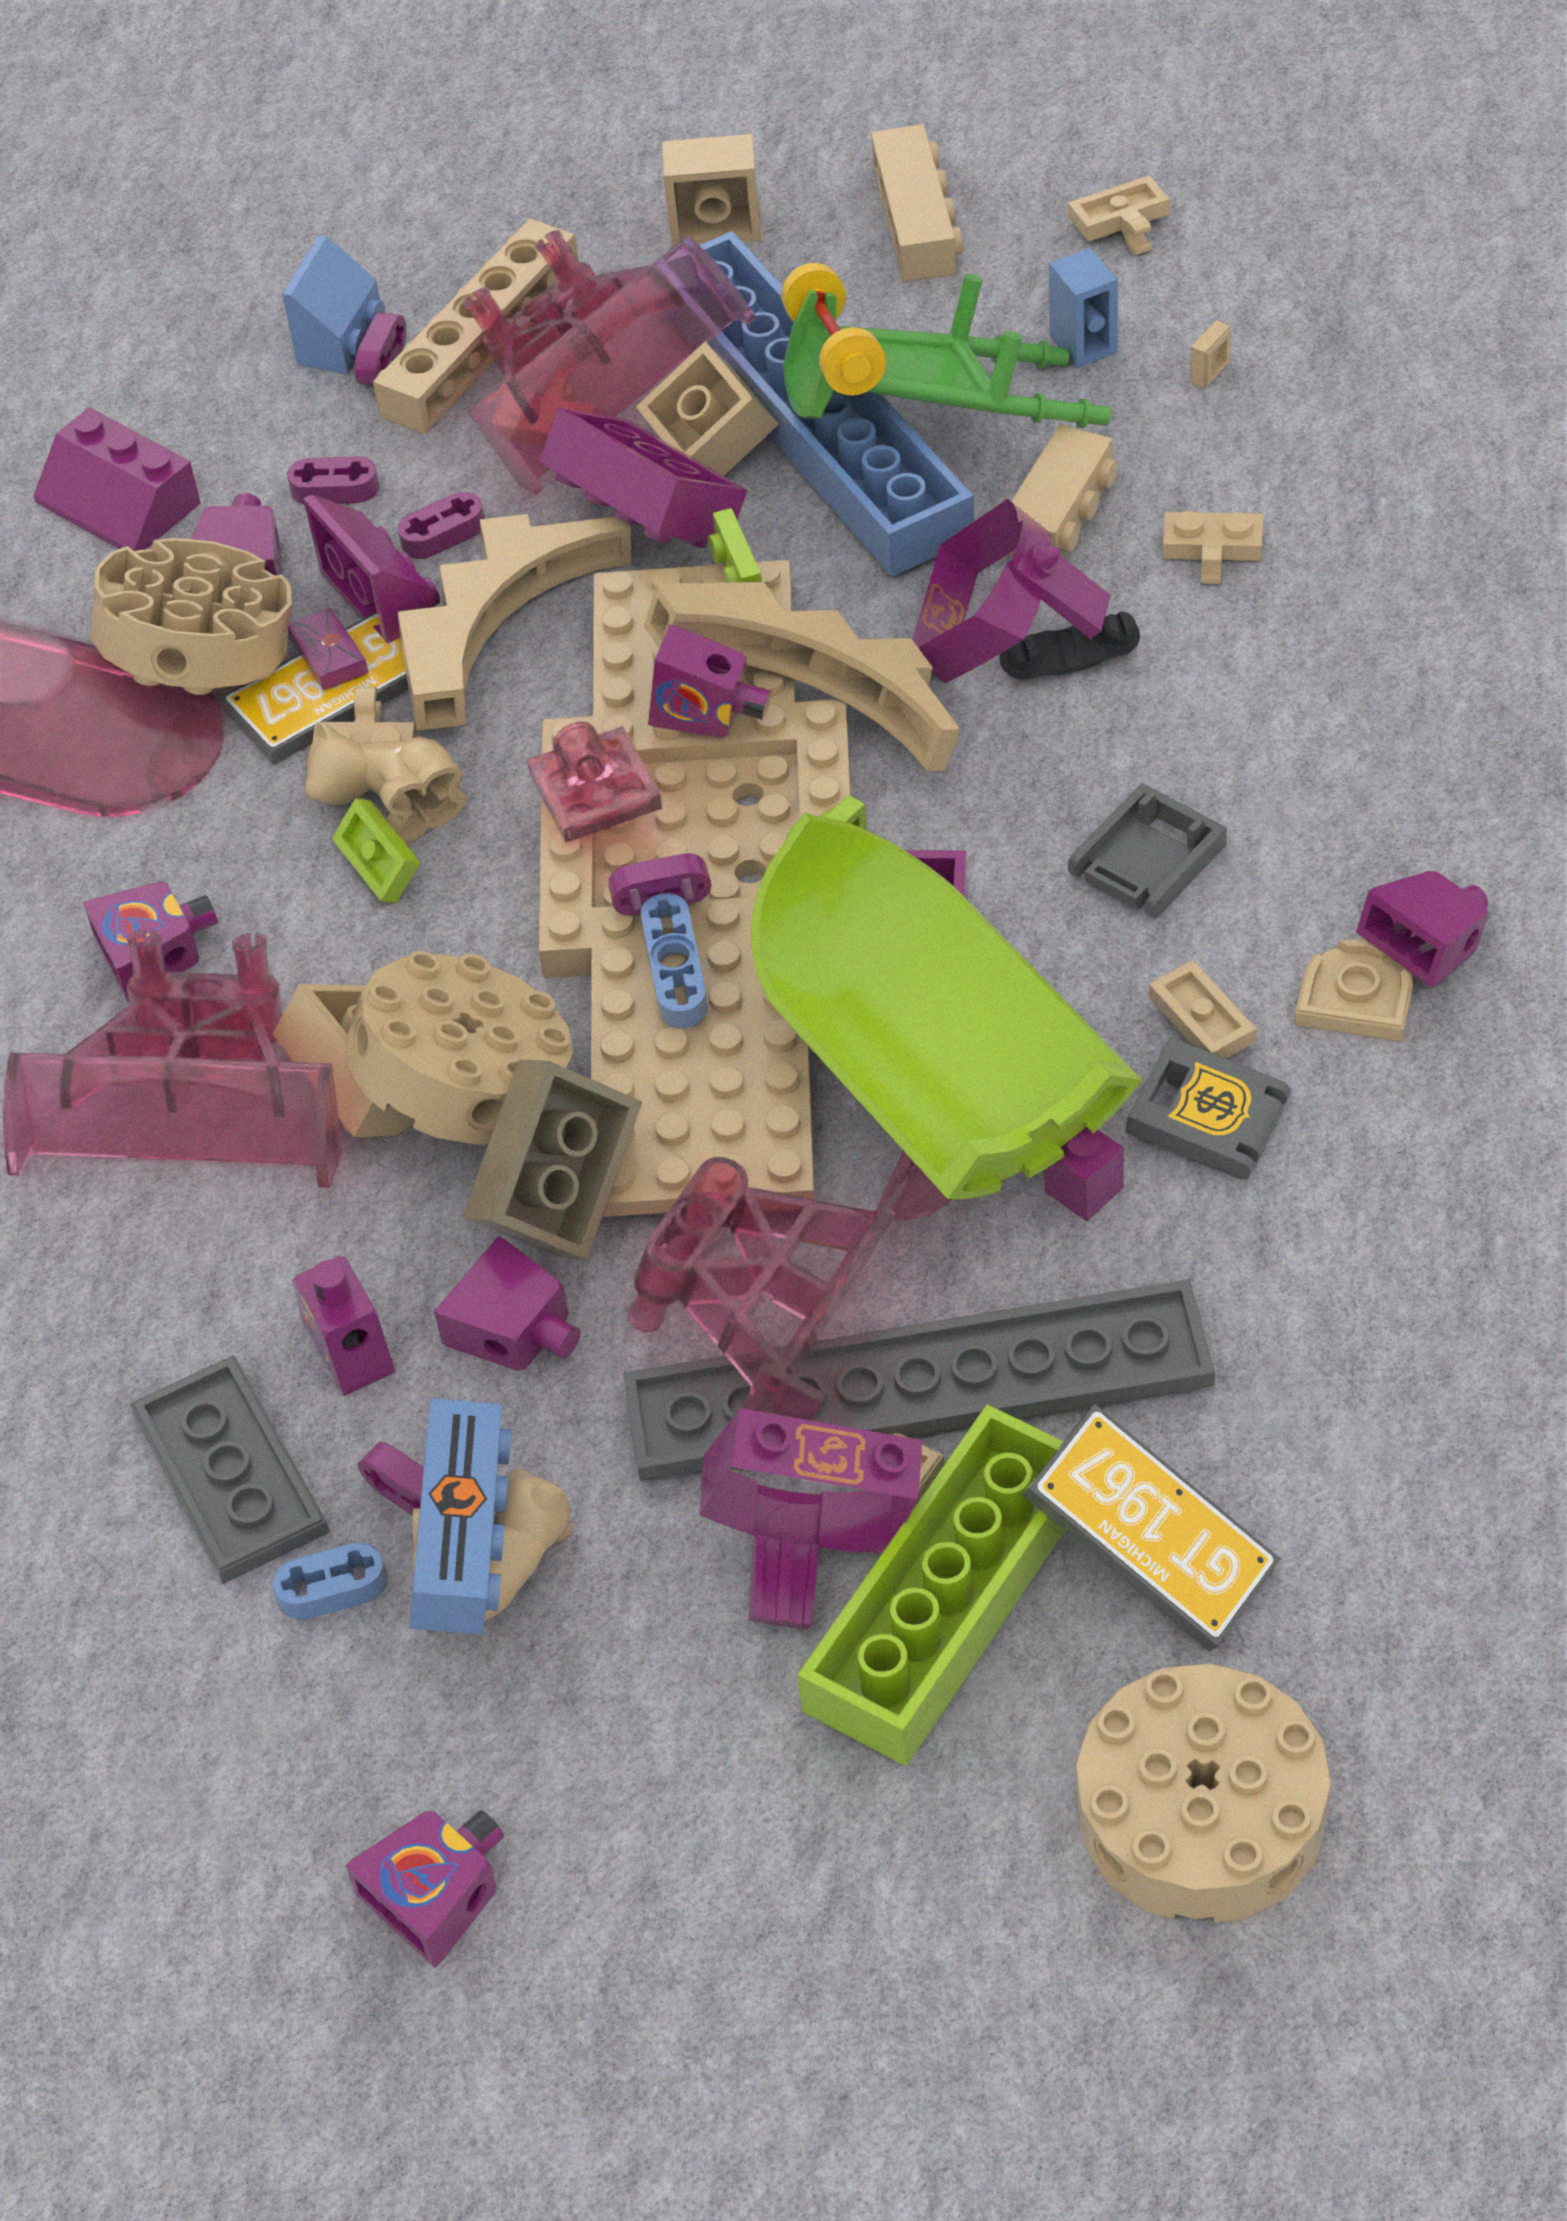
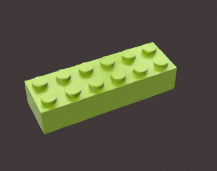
[797,1404,1065,1767]

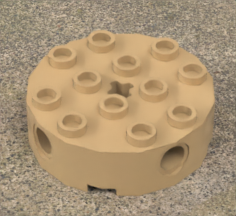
[90,538,292,695]
[345,951,573,1145]
[1076,1663,1331,1923]

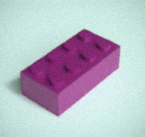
[539,408,748,548]

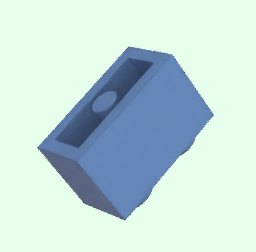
[1048,248,1118,368]

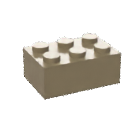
[462,1060,642,1260]

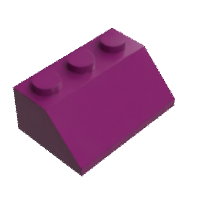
[33,407,201,551]
[303,495,440,644]

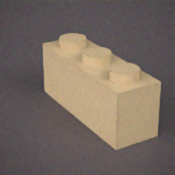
[1008,424,1118,557]

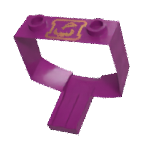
[912,499,1111,683]
[699,1408,922,1630]

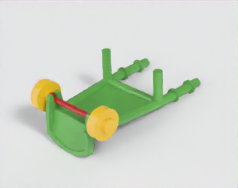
[781,263,1111,428]

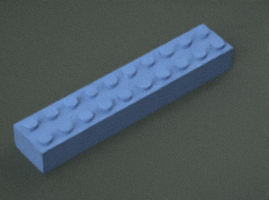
[652,231,975,577]

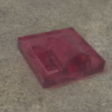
[527,722,663,843]

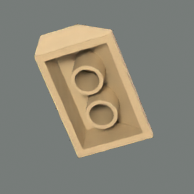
[272,984,416,1138]

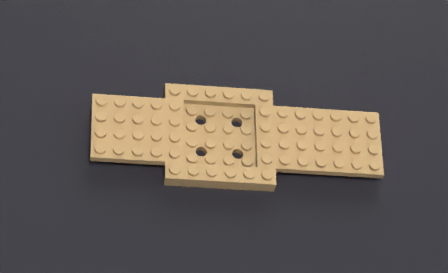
[539,560,851,1217]

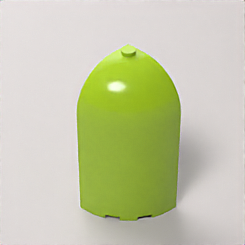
[751,813,1142,1199]

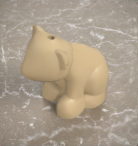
[304,722,467,846]
[412,1468,573,1622]

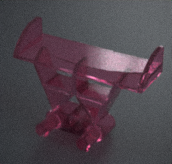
[463,230,756,495]
[3,930,343,1188]
[628,1151,952,1420]

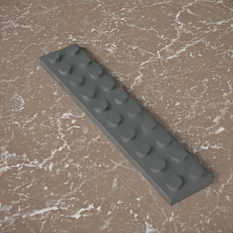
[623,1279,1215,1481]

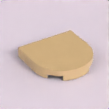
[1294,939,1413,1042]

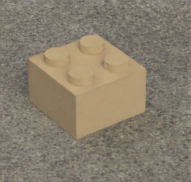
[662,134,761,248]
[636,341,779,476]

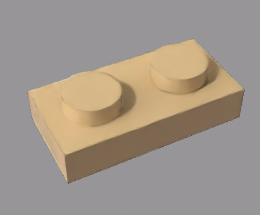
[1149,960,1257,1058]

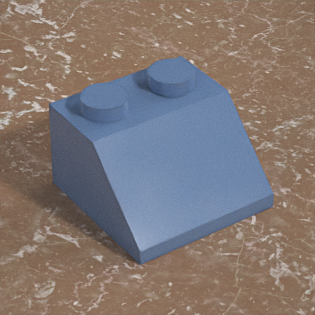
[282,235,385,374]

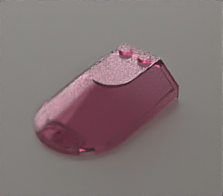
[0,615,224,817]

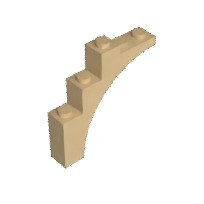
[398,514,631,731]
[644,582,960,772]

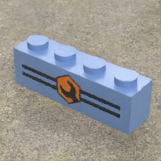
[409,1398,512,1635]

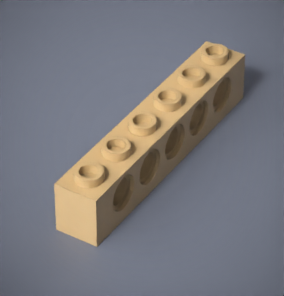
[373,218,580,434]

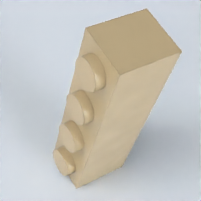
[871,124,963,282]

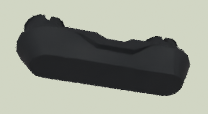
[999,611,1140,679]

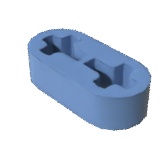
[273,1542,387,1620]

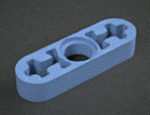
[641,893,708,1028]

